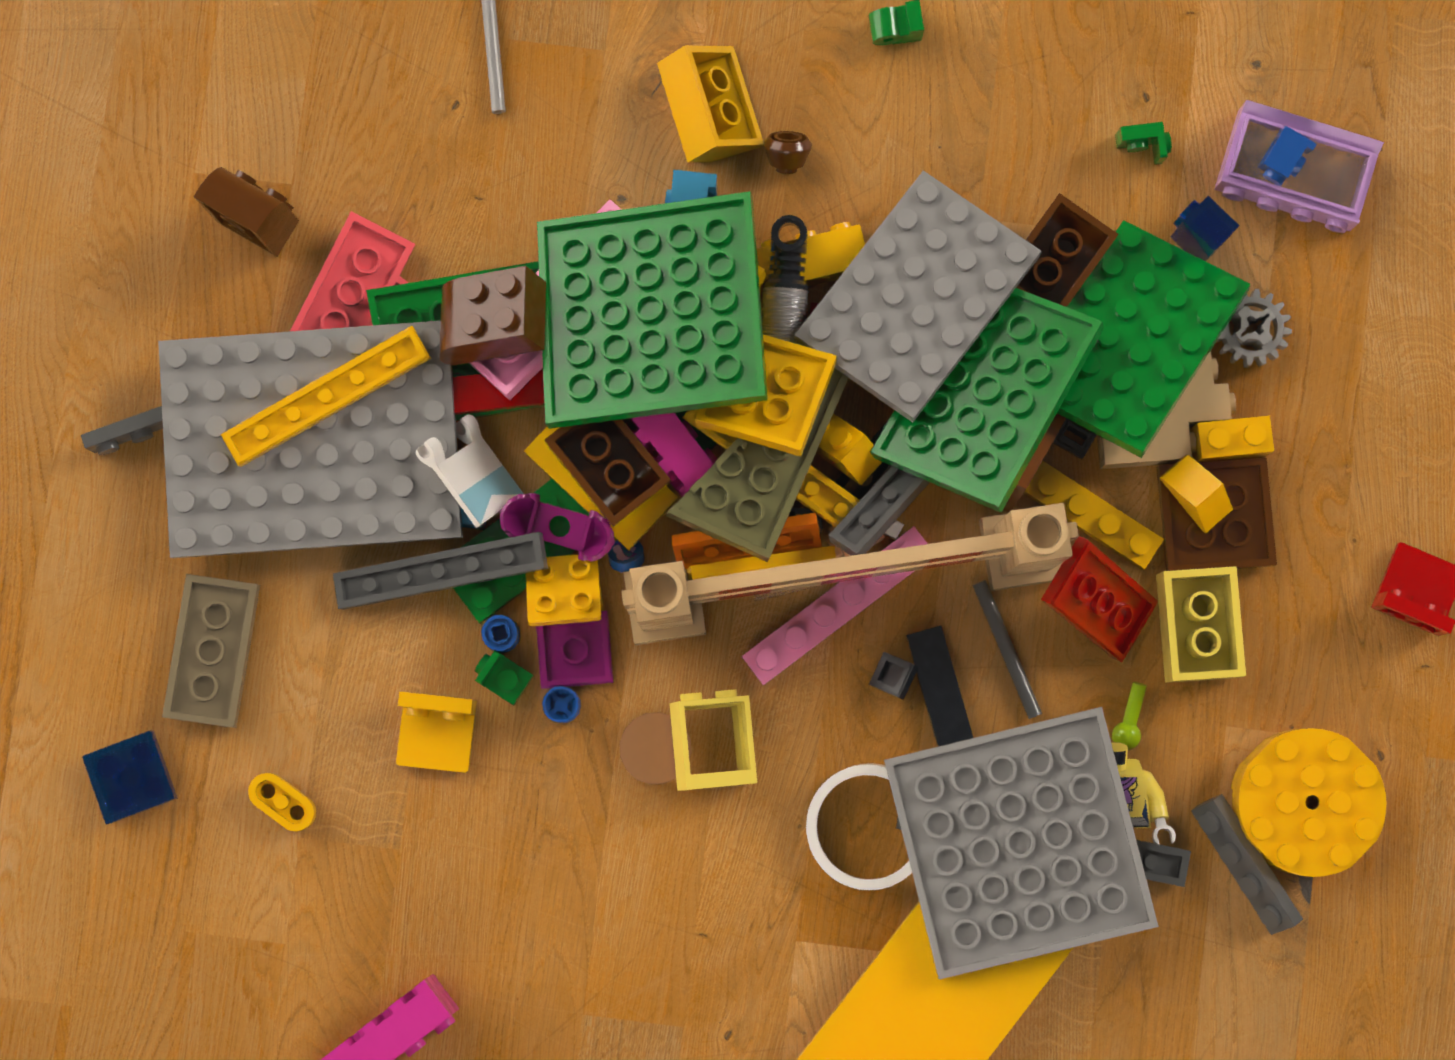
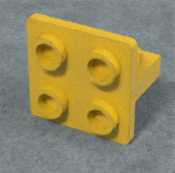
[526,554,603,626]

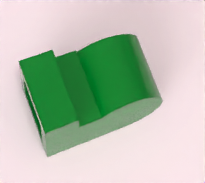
[868,0,924,45]

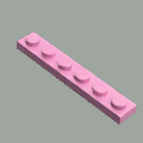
[742,527,927,685]

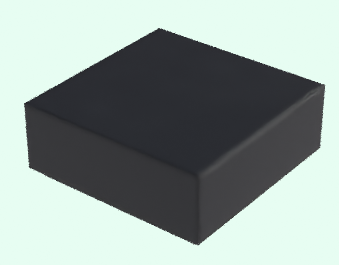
[869,652,919,700]

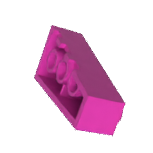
[622,413,717,497]
[321,974,459,1060]

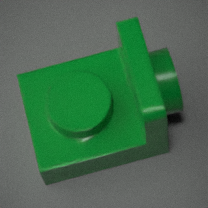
[1115,122,1172,165]
[474,651,534,706]

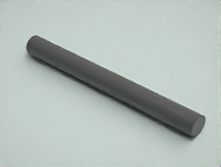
[973,580,1042,719]

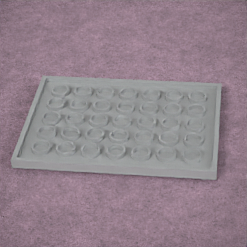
[158,321,463,558]

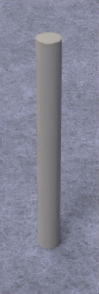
[481,0,506,114]

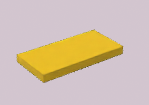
[524,427,679,551]

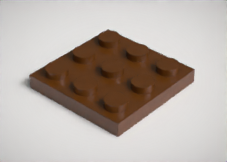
[1156,458,1277,571]

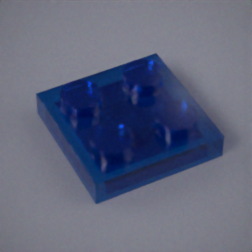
[82,730,178,825]

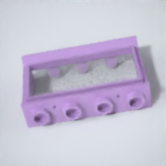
[1214,100,1384,233]

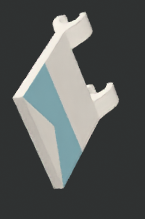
[416,414,524,528]

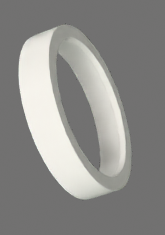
[806,763,912,890]

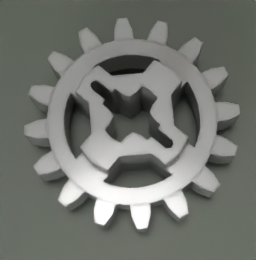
[1216,289,1292,368]

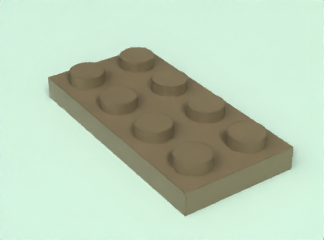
[162,574,260,728]

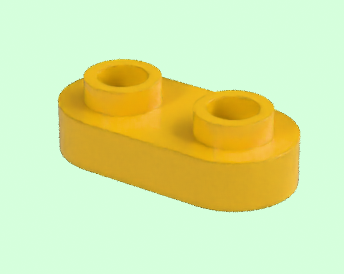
[248,773,316,831]

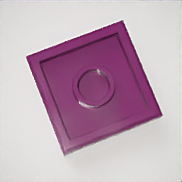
[536,610,614,689]

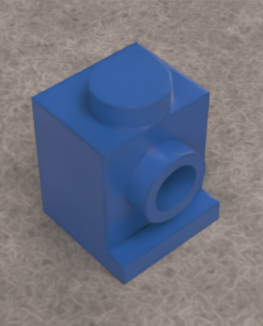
[1258,126,1317,186]

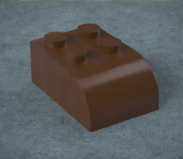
[193,167,299,257]
[1016,193,1118,307]
[439,266,546,366]
[544,419,671,527]

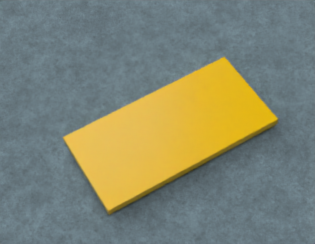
[796,902,1074,1060]

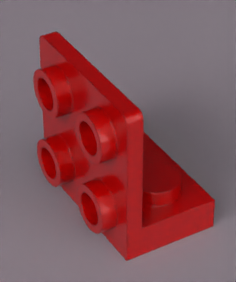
[1371,542,1455,636]

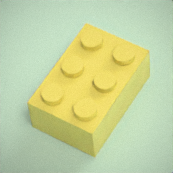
[1156,566,1246,683]

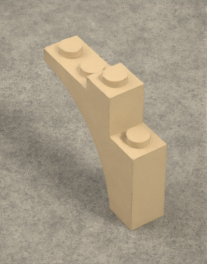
[1097,351,1236,469]

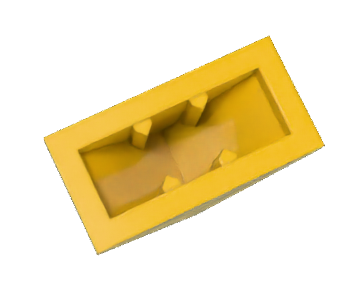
[1160,454,1233,533]

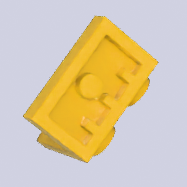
[396,691,477,773]

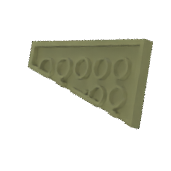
[666,368,848,562]

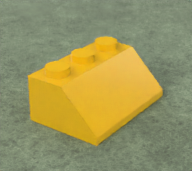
[657,45,764,163]

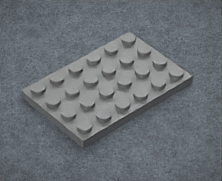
[794,171,1041,422]

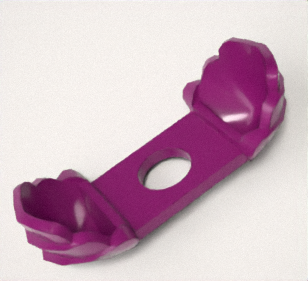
[500,493,615,561]

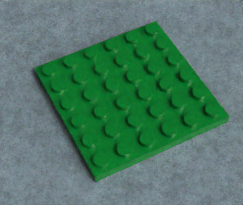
[537,191,768,429]

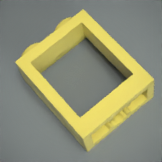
[669,689,757,791]

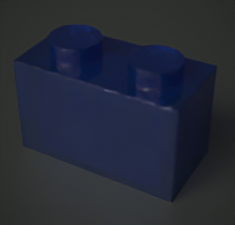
[1171,196,1240,261]

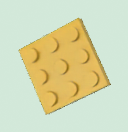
[695,334,837,457]

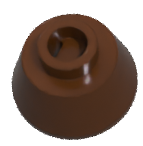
[764,131,812,174]

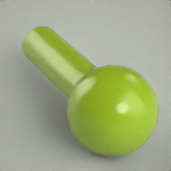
[1112,682,1147,750]

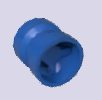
[481,615,521,653]
[542,686,581,723]

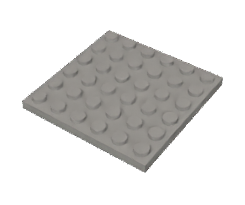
[884,707,1159,979]

